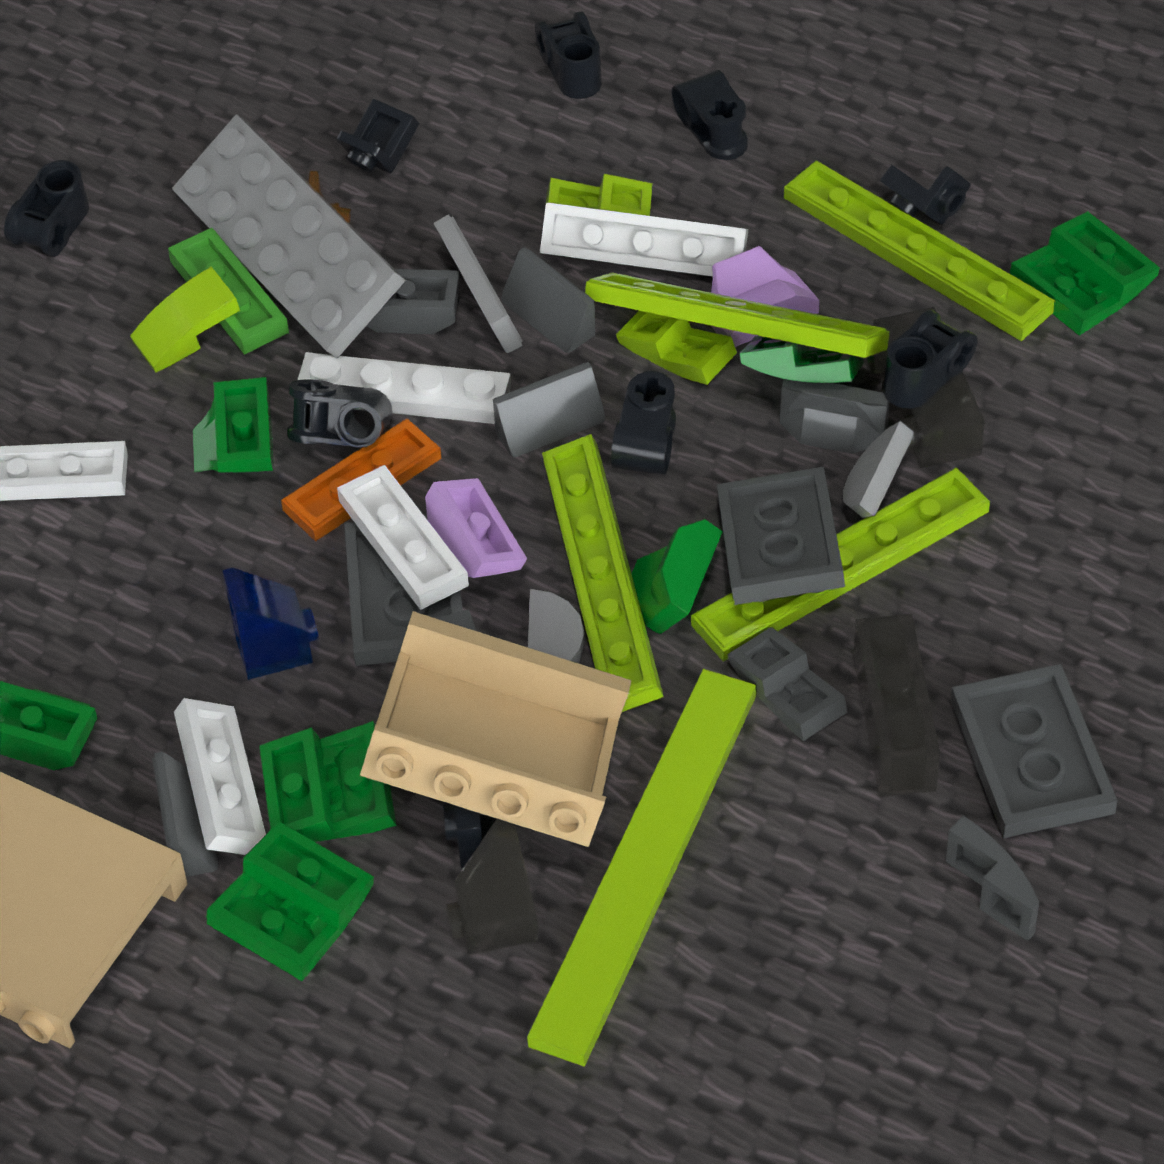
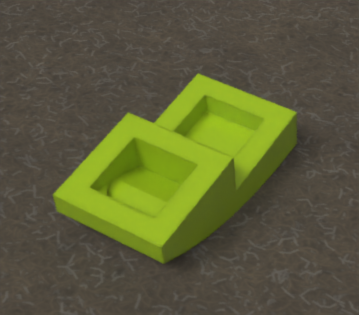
[544,174,653,216]
[130,266,240,373]
[616,311,737,385]

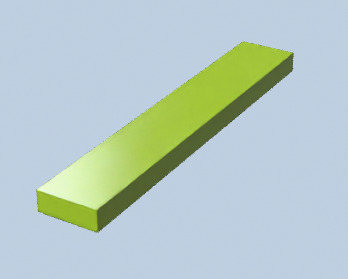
[784,160,1055,342]
[585,273,890,358]
[542,434,664,712]
[691,467,990,662]

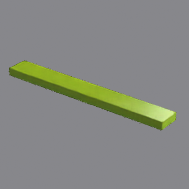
[527,669,756,1067]

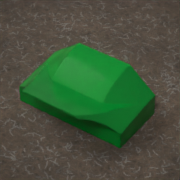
[193,377,274,473]
[631,519,723,634]
[0,681,97,770]

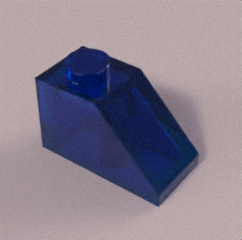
[222,568,319,680]

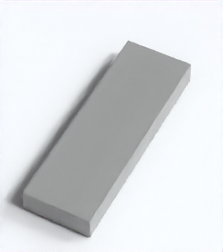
[434,214,523,353]

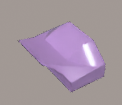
[711,246,819,347]
[425,478,527,578]

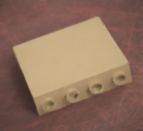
[360,611,631,847]
[0,772,188,1048]

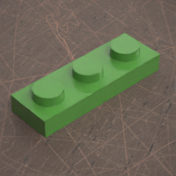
[168,228,289,355]

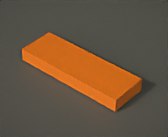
[281,418,442,542]

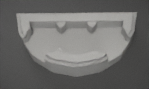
[843,421,914,518]
[528,589,585,663]

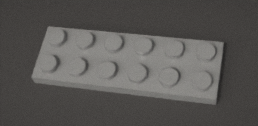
[172,114,406,358]

